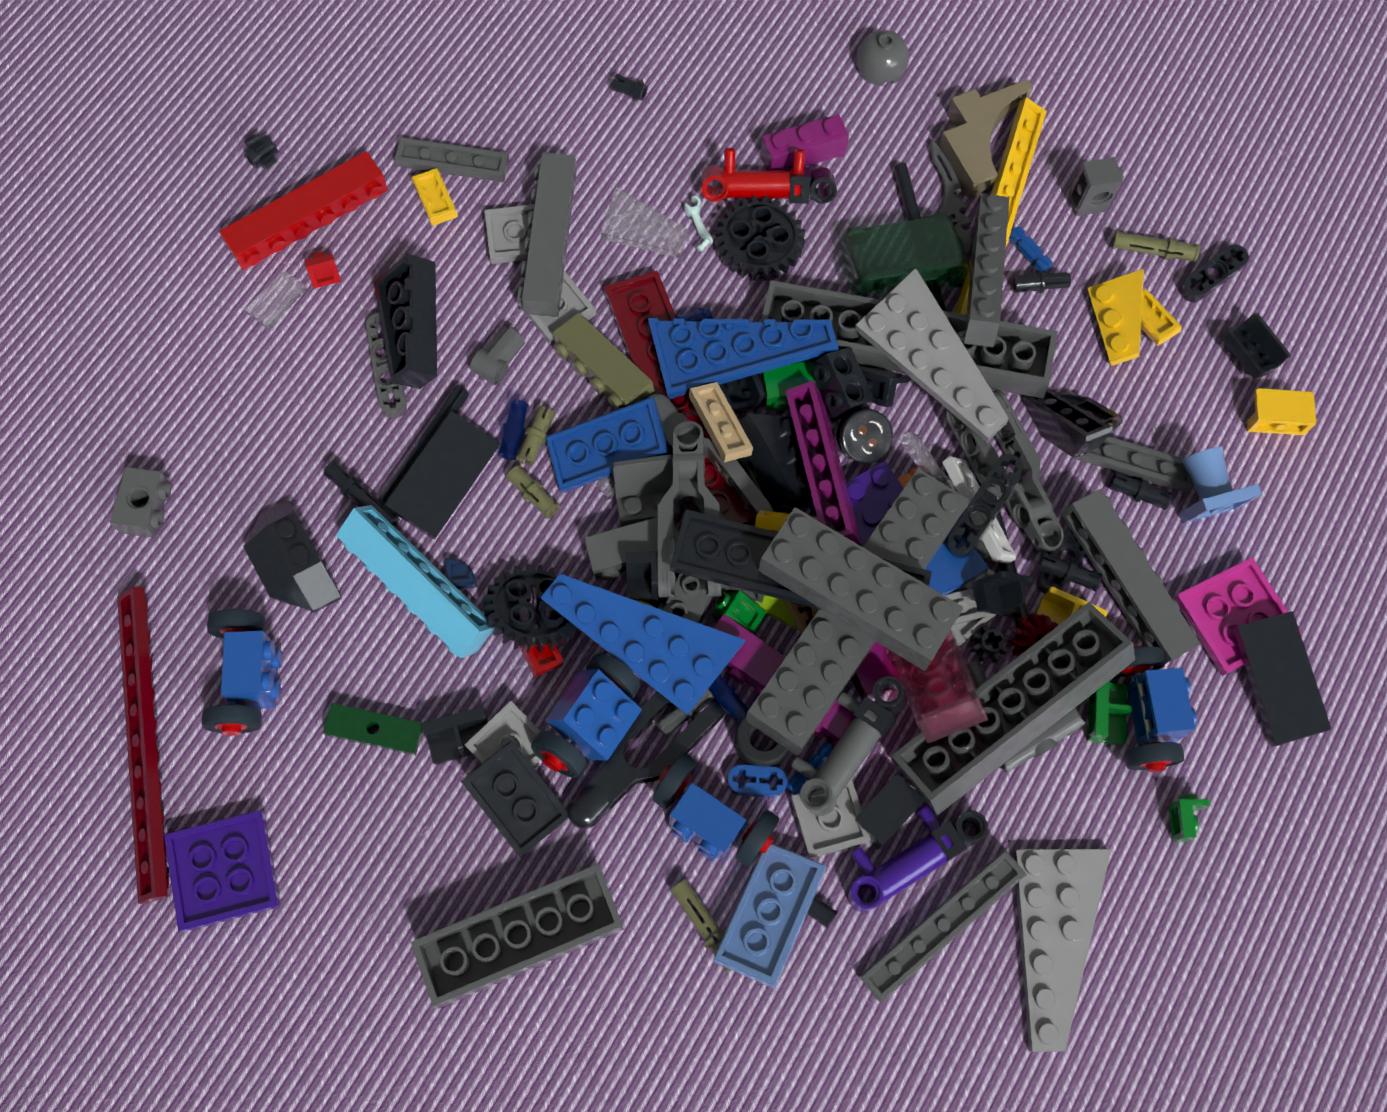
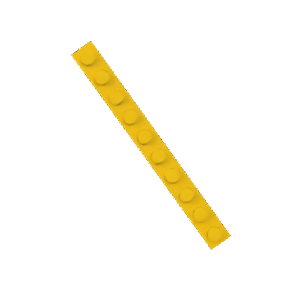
[955,97,1047,315]

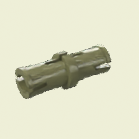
[516,406,556,466]
[506,465,560,519]

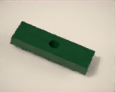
[323,703,423,756]

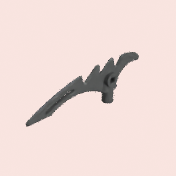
[926,140,973,257]

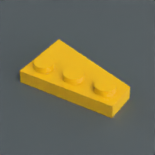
[1088,269,1144,366]

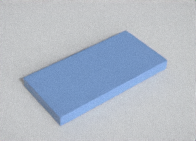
[713,843,826,989]

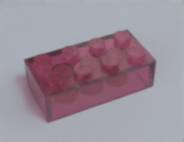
[892,627,988,743]

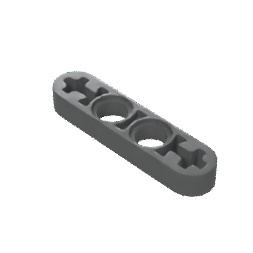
[366,313,407,419]

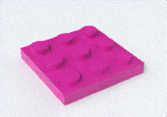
[1174,557,1303,676]

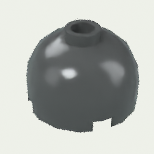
[855,30,909,86]

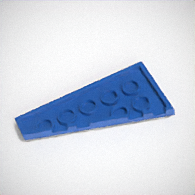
[648,318,839,399]
[541,574,746,715]

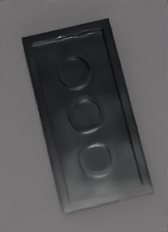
[384,411,501,540]
[1233,611,1332,746]

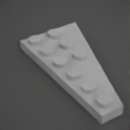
[855,268,1009,442]
[1013,849,1111,1052]

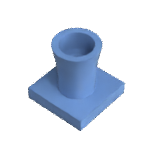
[1179,446,1262,524]

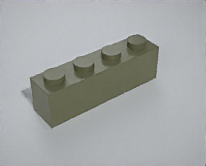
[552,313,655,410]

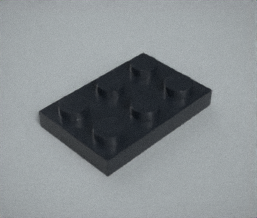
[460,740,568,857]

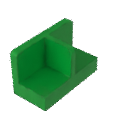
[1087,681,1132,745]

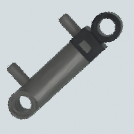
[791,676,907,816]

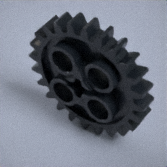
[715,196,805,281]
[484,564,580,653]

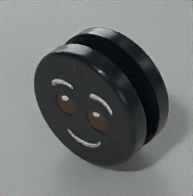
[834,407,893,464]

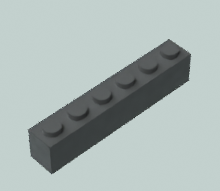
[518,153,577,317]
[964,193,1009,347]
[1061,488,1201,664]

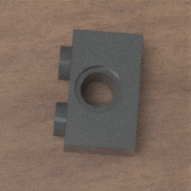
[1068,157,1124,216]
[110,467,171,538]

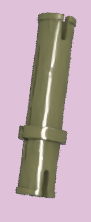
[1112,230,1200,262]
[670,879,731,974]

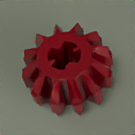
[1008,613,1058,657]

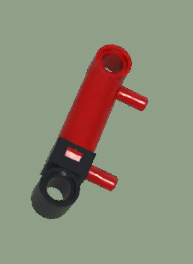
[701,148,837,204]

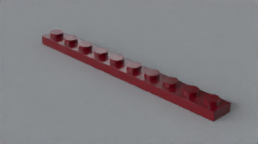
[117,586,169,904]

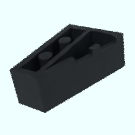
[739,413,813,512]

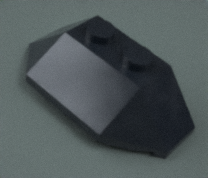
[1023,387,1123,457]
[243,499,342,613]

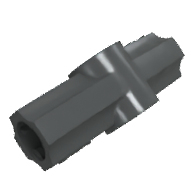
[999,708,1086,773]

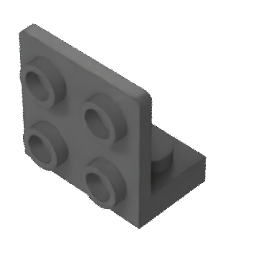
[613,455,680,527]

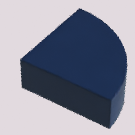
[445,558,478,589]

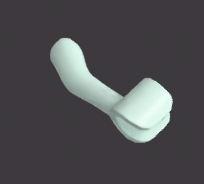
[684,195,713,252]

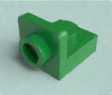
[712,590,767,634]
[1168,794,1210,843]

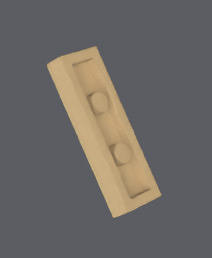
[689,382,753,462]

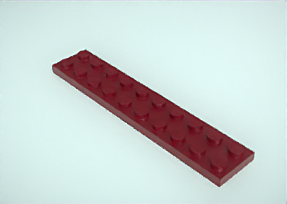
[604,270,756,525]

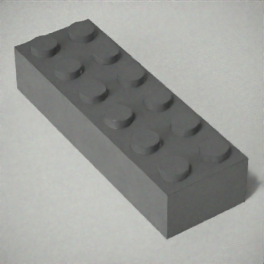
[759,507,964,671]
[410,863,624,1009]

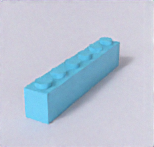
[336,505,494,659]

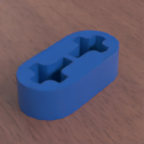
[727,765,788,798]

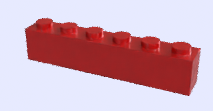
[219,151,388,270]

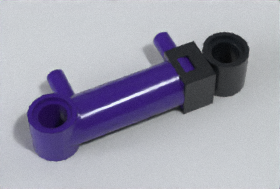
[847,805,988,912]

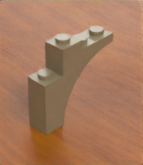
[939,79,1033,199]

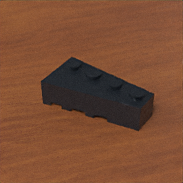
[374,253,437,389]

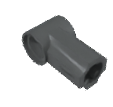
[470,327,525,385]

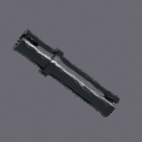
[323,461,400,527]

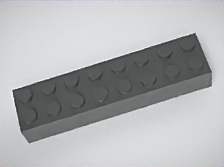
[891,602,1135,815]

